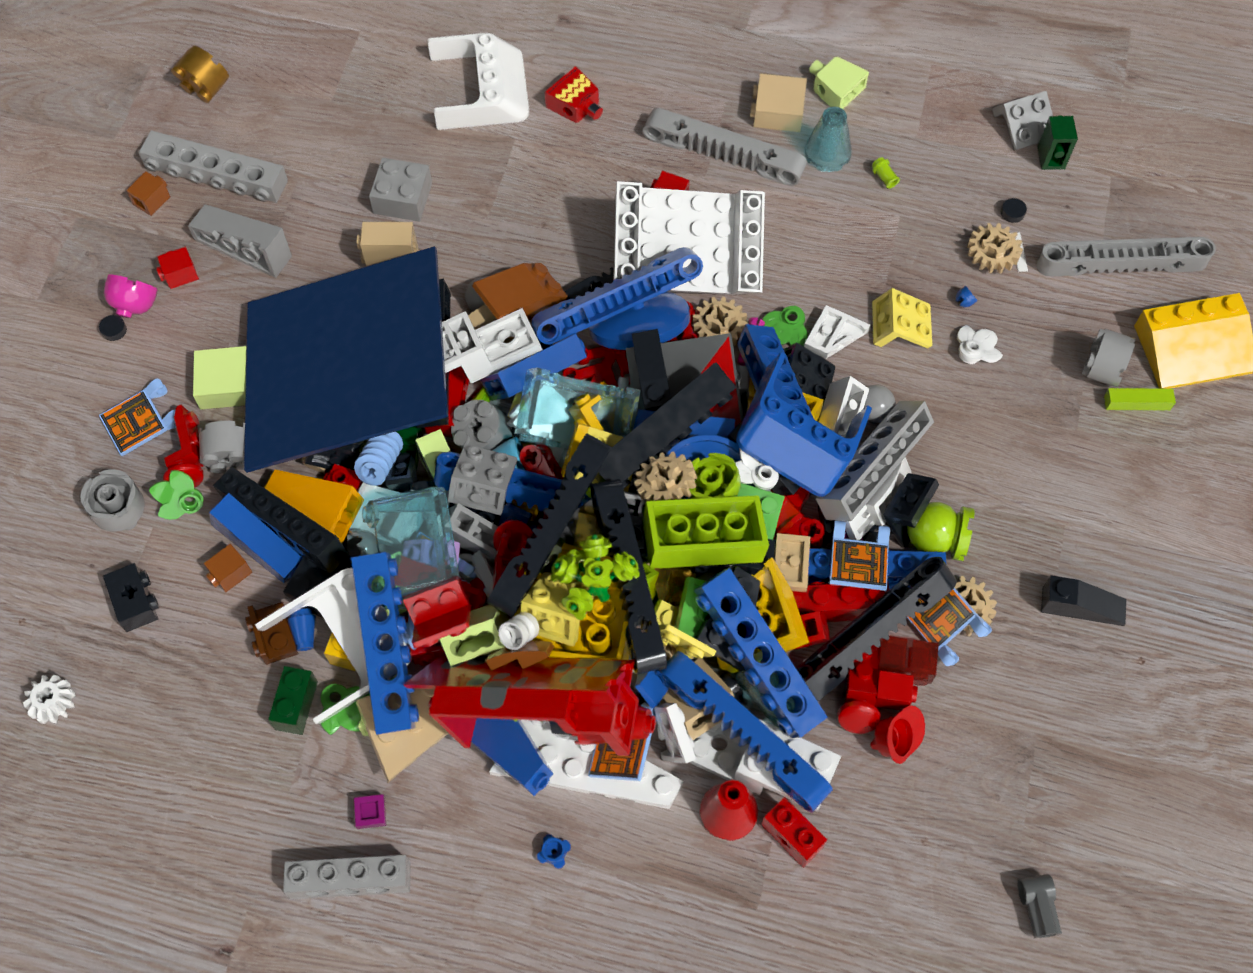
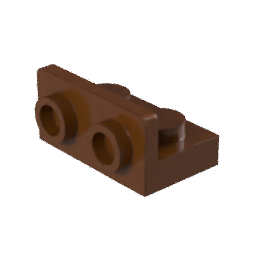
[245,602,299,665]

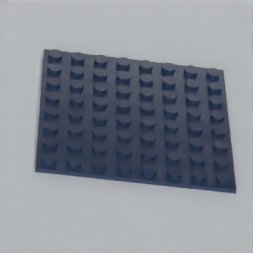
[244,246,448,473]

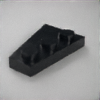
[694,566,761,671]

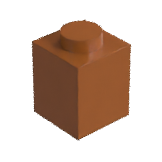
[126,171,171,216]
[204,543,253,592]

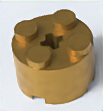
[171,46,229,103]

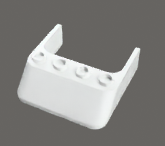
[428,33,529,130]
[255,568,411,724]

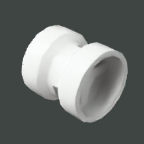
[499,612,539,650]

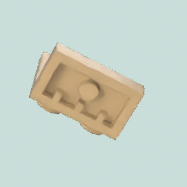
[773,533,810,592]

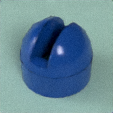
[956,285,978,308]

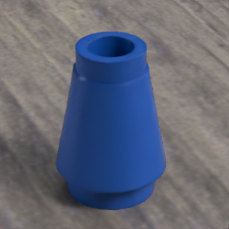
[287,609,315,651]

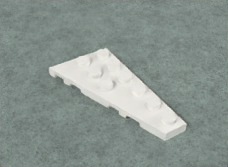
[489,720,683,809]

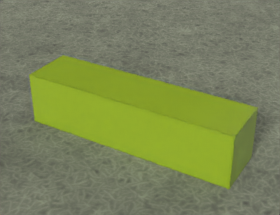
[1104,388,1176,411]

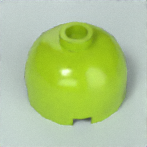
[689,453,741,499]

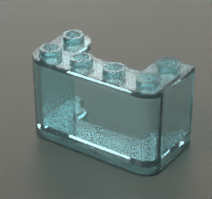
[515,368,641,448]

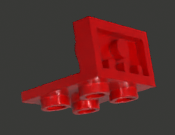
[403,576,471,648]

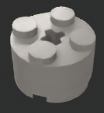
[1082,329,1136,387]
[451,400,513,451]
[199,421,245,473]
[80,469,145,532]

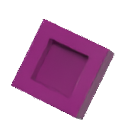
[354,794,387,829]

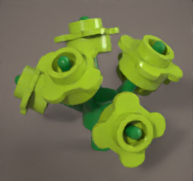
[551,534,640,620]

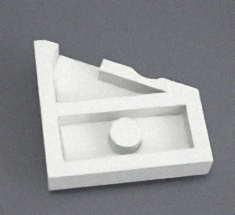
[804,305,870,359]
[654,703,696,763]

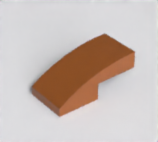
[486,641,554,671]

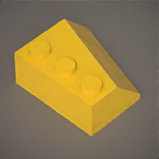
[717,557,809,673]

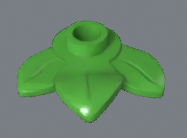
[762,306,808,346]
[149,470,204,520]
[321,684,370,735]

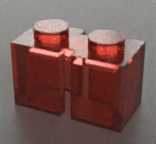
[878,636,939,686]

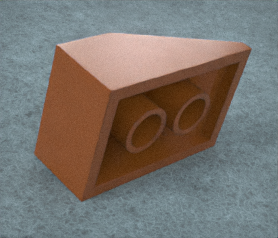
[472,263,568,320]

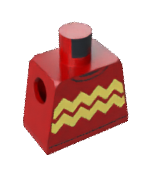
[545,66,603,123]

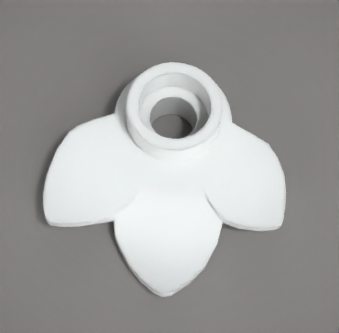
[957,325,1003,364]
[735,449,779,490]

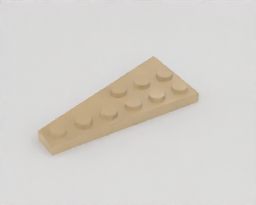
[356,688,449,783]

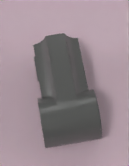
[1017,874,1062,938]

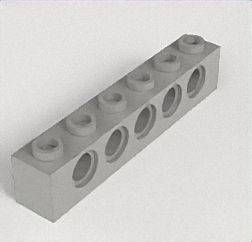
[139,130,288,203]
[815,401,934,521]

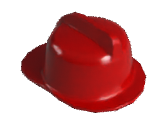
[870,705,925,764]

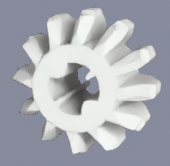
[23,675,76,724]

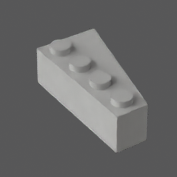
[188,204,292,278]

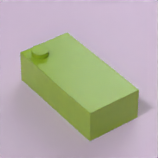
[642,495,769,569]

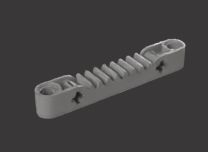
[642,108,807,186]
[1037,237,1216,277]

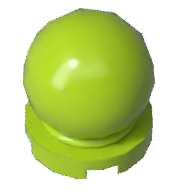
[907,502,975,562]

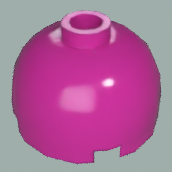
[103,274,157,318]

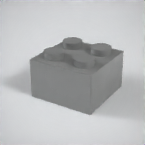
[369,158,432,222]

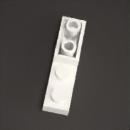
[844,457,911,540]

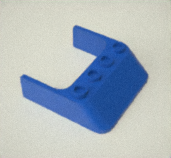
[736,351,872,497]

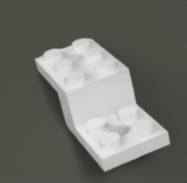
[442,308,542,384]
[688,720,841,812]

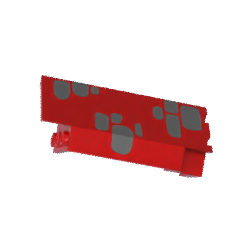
[403,655,639,756]

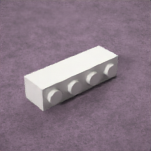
[818,376,869,438]

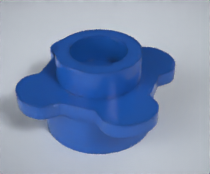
[537,835,571,869]

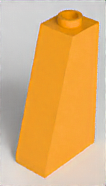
[265,469,364,543]

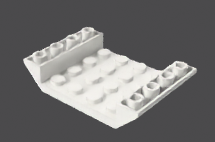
[614,181,765,295]

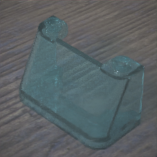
[362,487,459,609]

